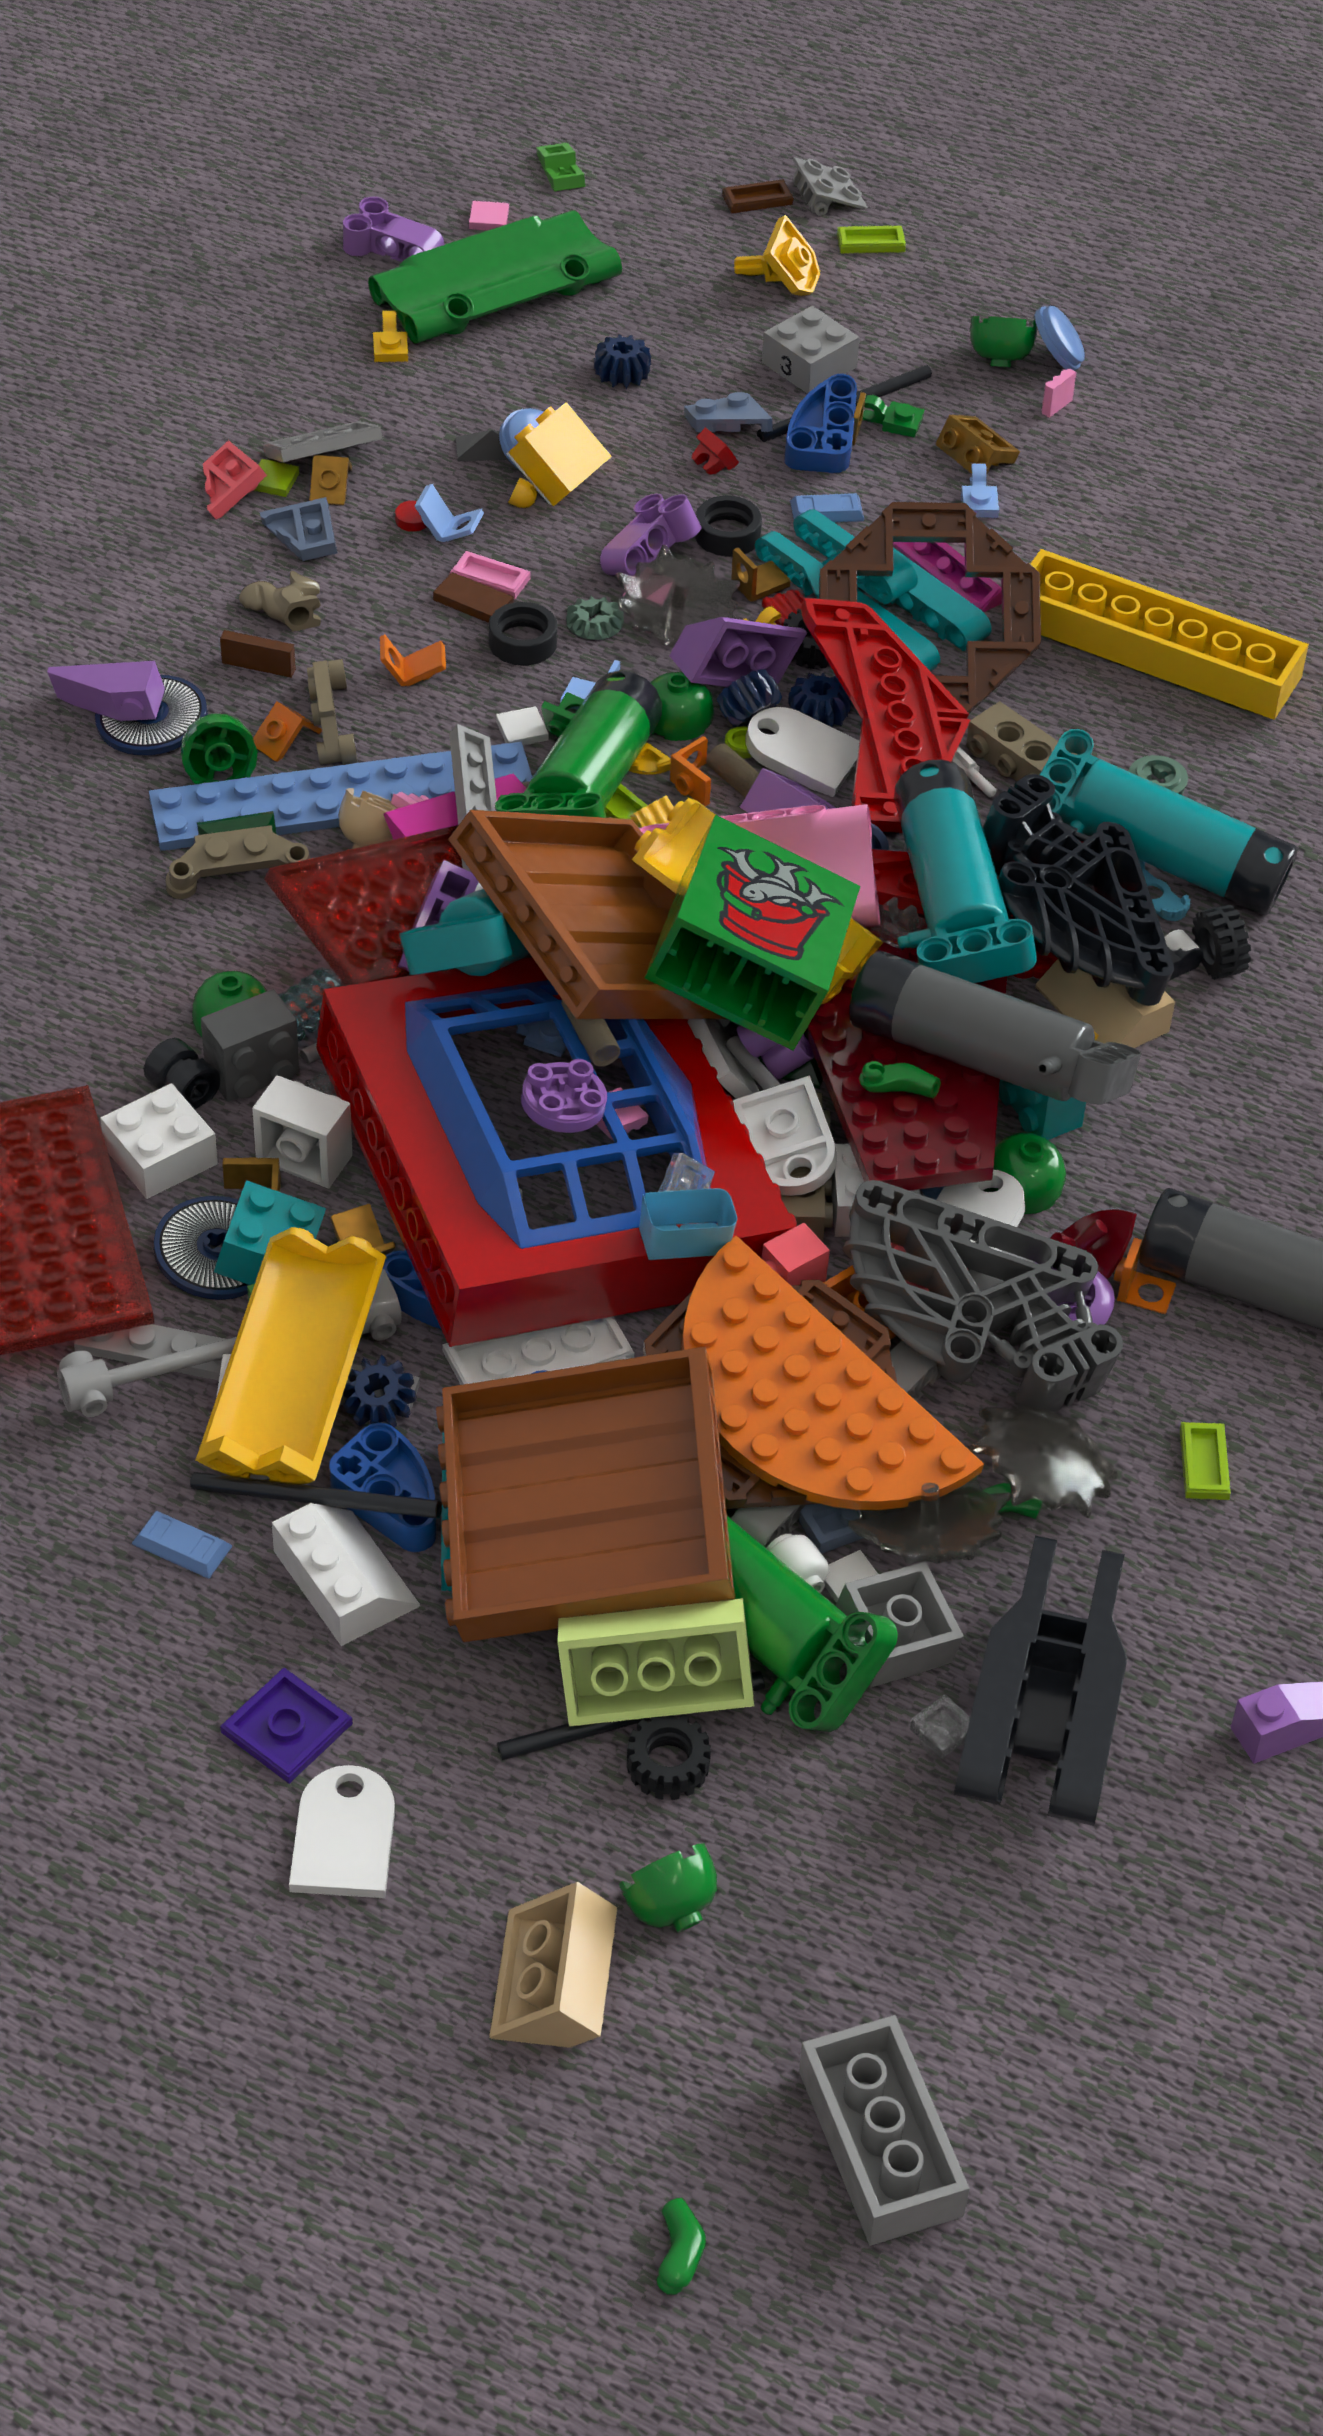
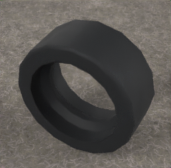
[694,495,762,557]
[489,602,557,666]

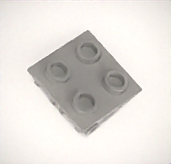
[793,157,868,216]

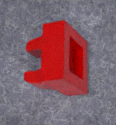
[691,427,740,475]

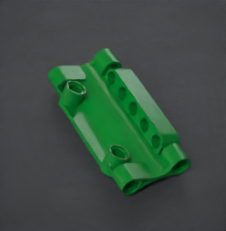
[368,210,622,344]

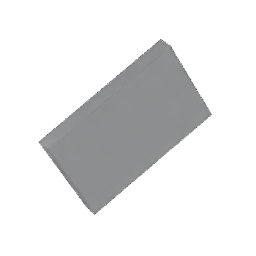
[263,421,383,462]

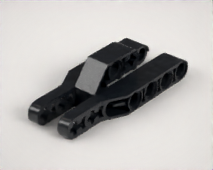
[954,1535,1128,1826]

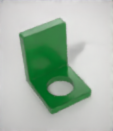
[541,692,585,738]

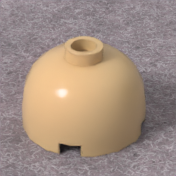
[338,788,398,858]

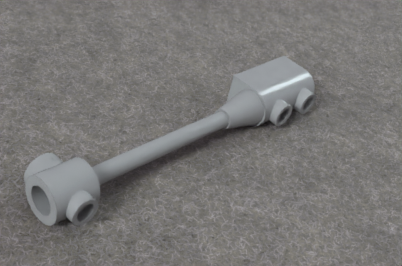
[57,1269,402,1417]

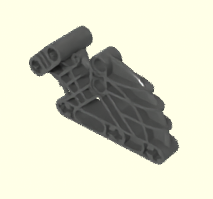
[843,1180,1123,1418]

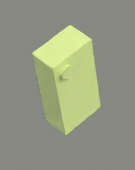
[557,1598,754,1726]

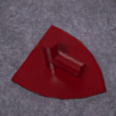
[1050,1209,1137,1279]

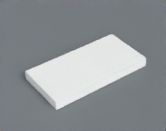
[442,1316,634,1385]

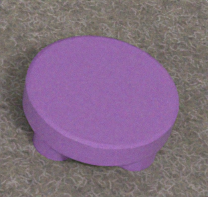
[521,1059,607,1133]

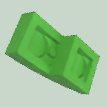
[536,143,585,191]

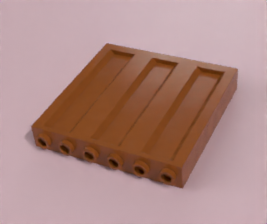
[448,810,727,1019]
[436,1346,735,1643]

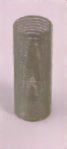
[707,744,759,798]
[561,1000,620,1066]

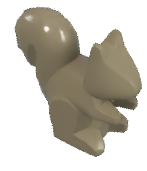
[239,571,321,632]

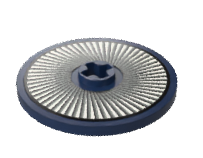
[95,675,208,755]
[153,1196,248,1300]

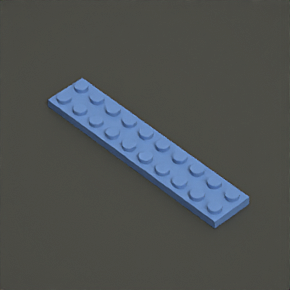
[149,741,532,851]

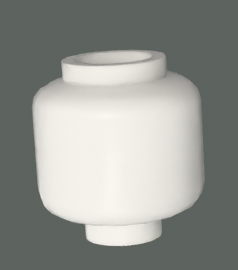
[766,1534,829,1593]

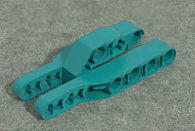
[755,509,992,672]

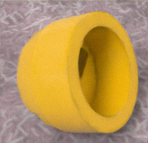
[508,477,537,508]

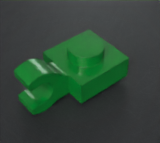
[863,395,925,438]

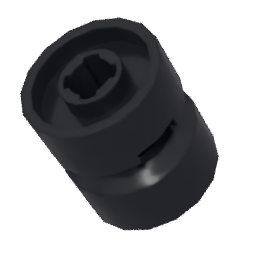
[143,1037,220,1109]

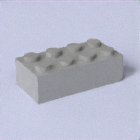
[799,2015,970,2246]

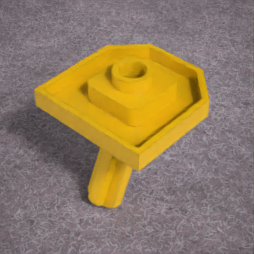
[734,215,820,296]

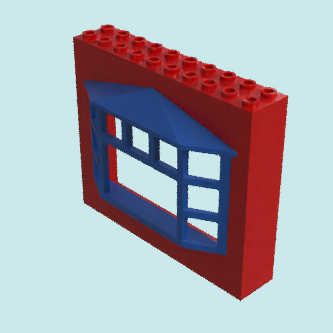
[316,957,797,1347]

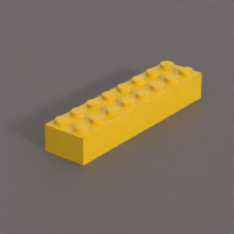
[1030,549,1309,720]

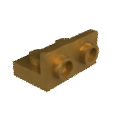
[936,415,1020,475]

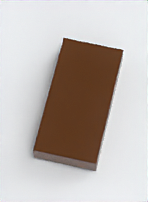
[722,179,793,214]
[433,572,514,623]
[220,630,296,678]

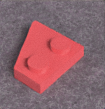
[203,440,267,519]

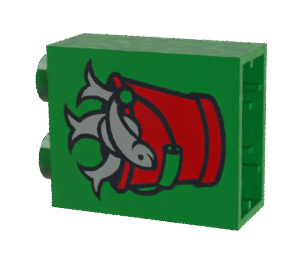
[644,815,860,1051]

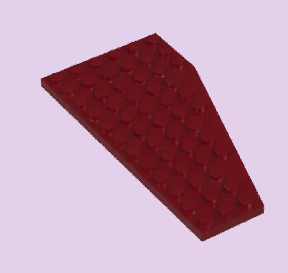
[805,904,1007,1191]

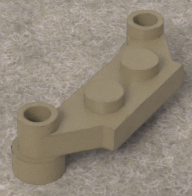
[307,659,358,765]
[166,826,312,899]

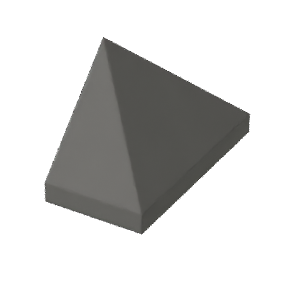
[456,430,508,461]

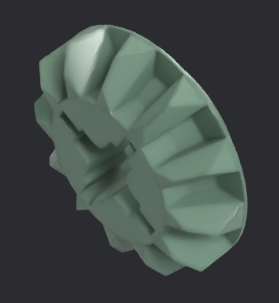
[566,595,624,640]
[1128,755,1188,795]

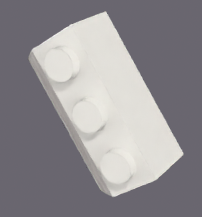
[272,1503,420,1646]

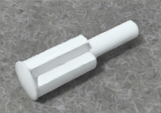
[952,746,997,797]

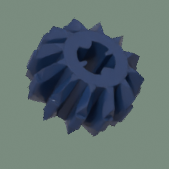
[594,334,651,389]
[717,669,782,727]
[788,672,851,727]
[343,1354,417,1428]

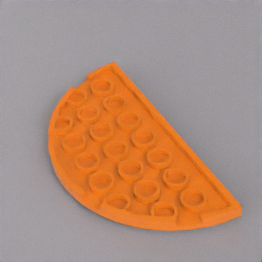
[681,1236,984,1510]

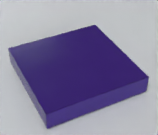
[220,1667,353,1784]

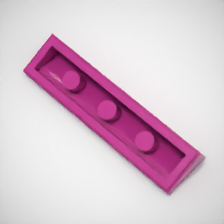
[893,542,1002,612]
[383,773,527,850]

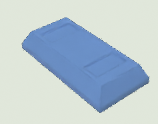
[790,493,864,522]
[132,1511,232,1579]

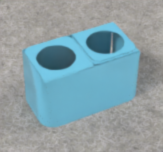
[639,1188,737,1260]

